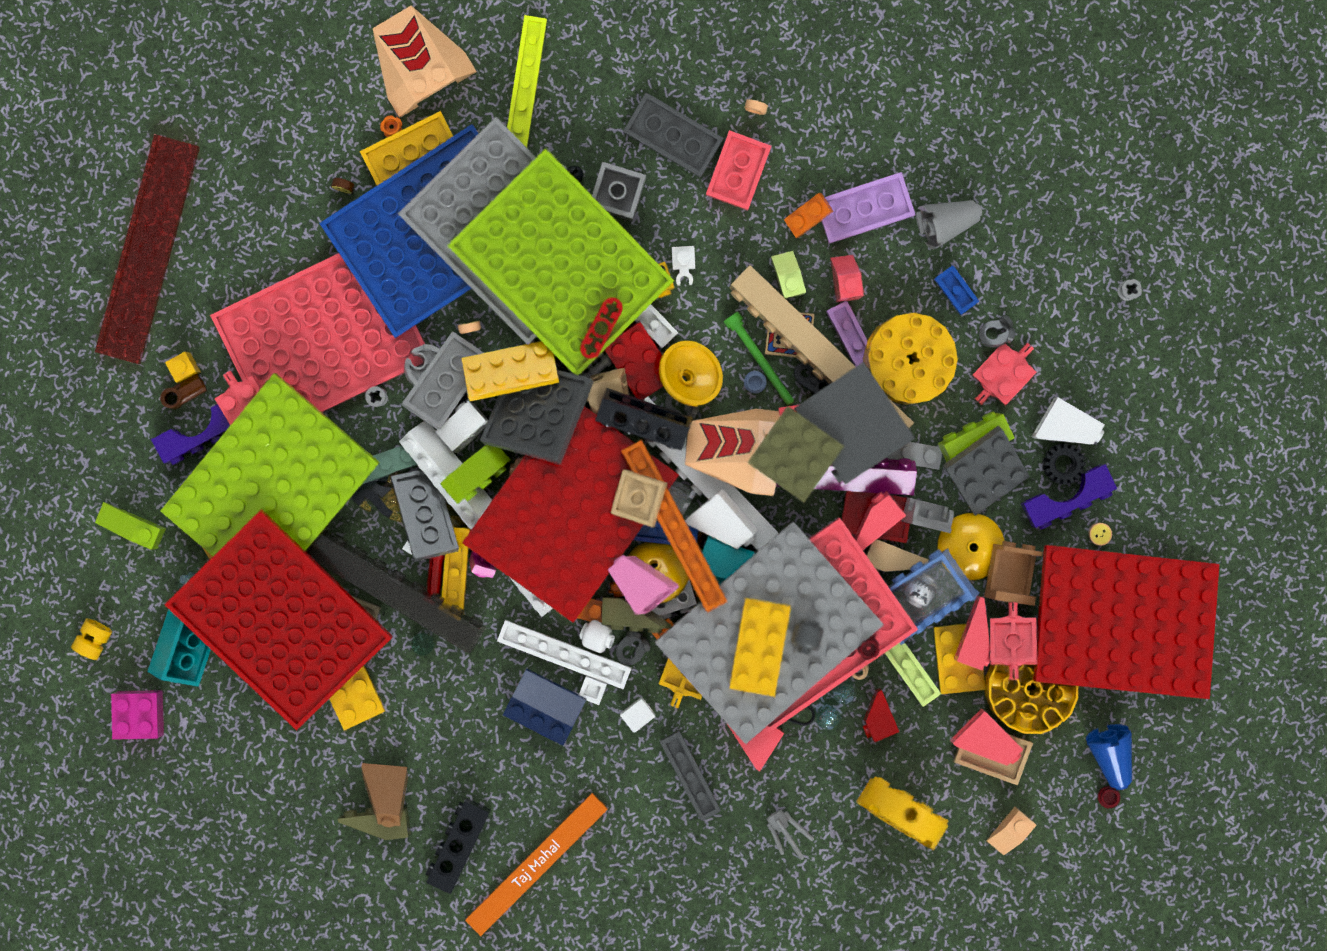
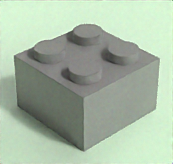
[592,162,646,222]

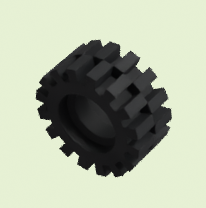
[1042,444,1086,484]

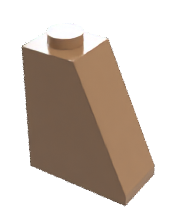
[361,763,408,827]

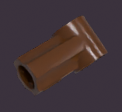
[160,374,208,409]

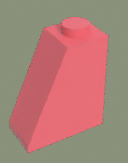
[830,255,864,303]
[950,708,1023,766]
[727,724,784,771]

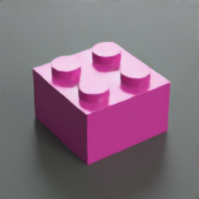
[111,690,164,740]

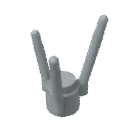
[766,809,814,860]

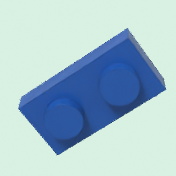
[934,265,979,315]

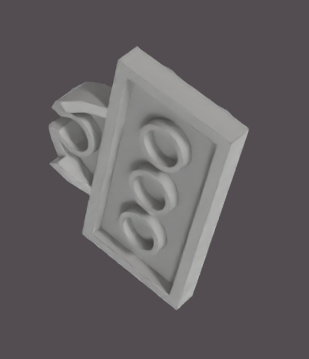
[401,331,484,430]

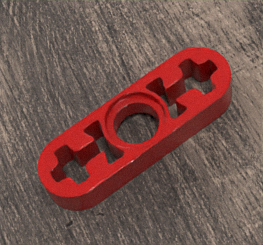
[580,298,623,359]

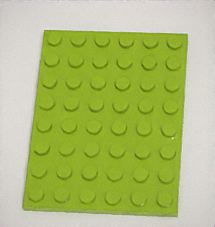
[447,148,674,375]
[160,373,380,556]

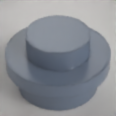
[744,371,767,393]

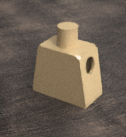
[586,368,629,416]

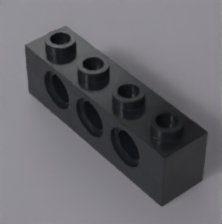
[595,388,693,451]
[425,798,491,894]

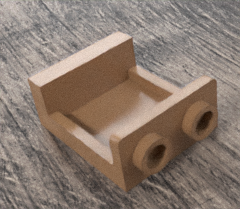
[984,541,1043,606]

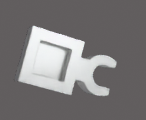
[672,246,695,286]

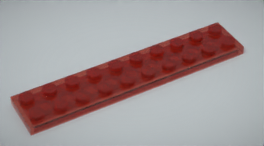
[95,134,200,364]

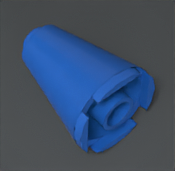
[1086,724,1132,790]

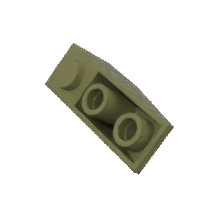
[602,597,671,633]
[338,807,411,840]

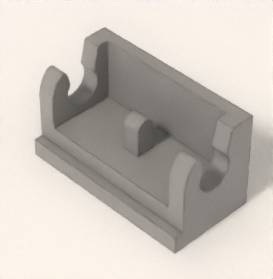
[901,497,954,533]

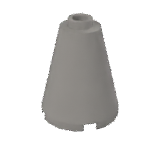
[916,200,982,249]

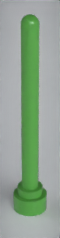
[723,311,794,406]

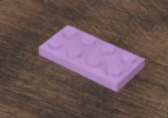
[822,172,915,244]

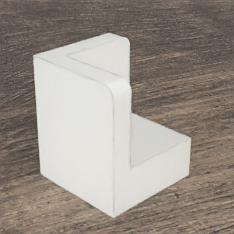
[620,697,656,732]

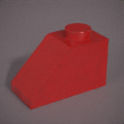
[862,688,899,742]

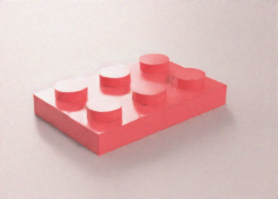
[706,130,771,211]

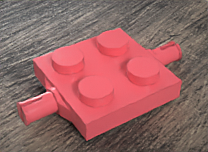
[972,343,1037,406]
[215,371,262,426]
[990,602,1037,680]

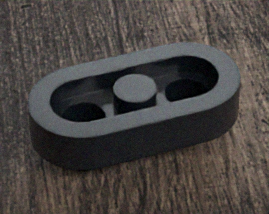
[793,362,830,395]

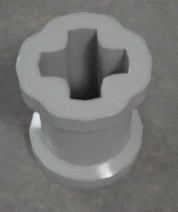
[1117,279,1142,301]
[365,386,388,407]

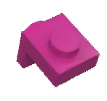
[469,551,496,578]

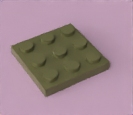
[747,406,844,502]

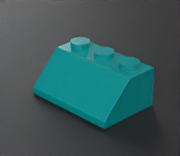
[702,535,756,585]
[147,609,211,687]

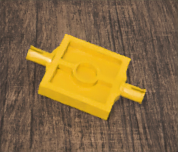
[659,658,702,708]

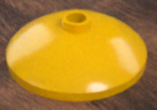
[659,341,723,406]
[937,513,1004,580]
[628,542,689,604]

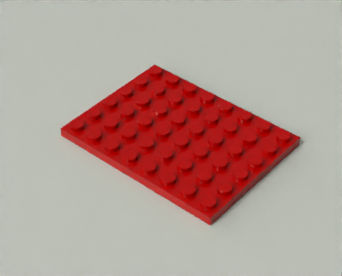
[462,406,679,623]
[165,509,393,731]
[1033,545,1220,699]

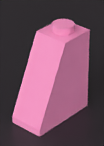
[608,555,679,615]

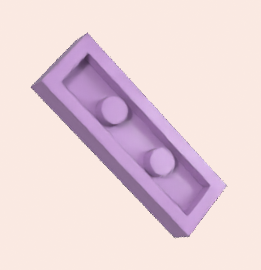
[826,301,868,366]

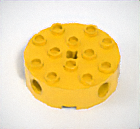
[863,313,958,405]
[985,664,1078,734]
[856,776,948,851]

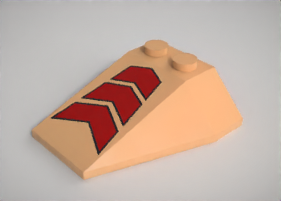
[372,6,477,118]
[685,409,780,496]

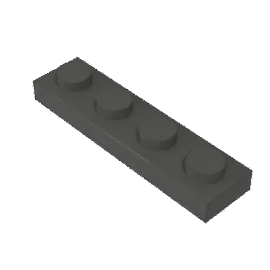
[660,730,721,821]

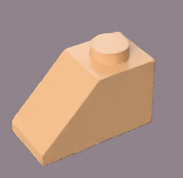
[986,807,1036,855]

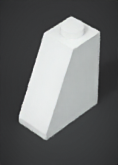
[1031,397,1105,444]
[685,488,758,549]

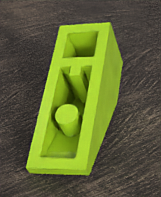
[95,502,166,550]

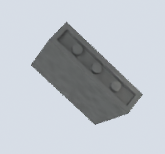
[794,362,915,485]

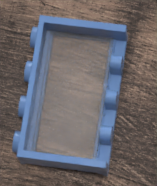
[888,548,980,645]

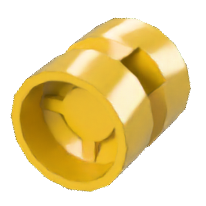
[71,618,113,660]

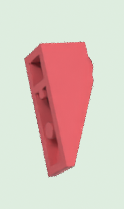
[854,491,906,550]
[954,596,990,670]

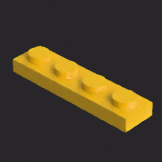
[440,526,471,618]

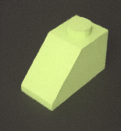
[771,251,806,299]

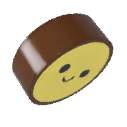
[331,178,355,194]

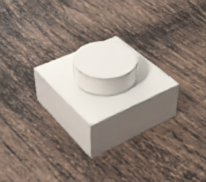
[579,675,607,705]

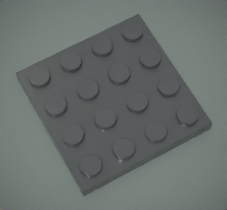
[480,370,594,464]

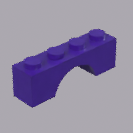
[151,404,230,465]
[1021,464,1117,530]

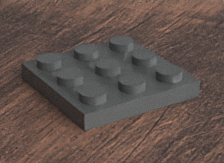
[943,426,1030,516]

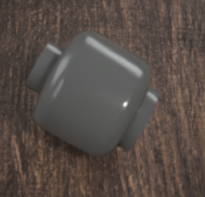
[791,619,823,655]

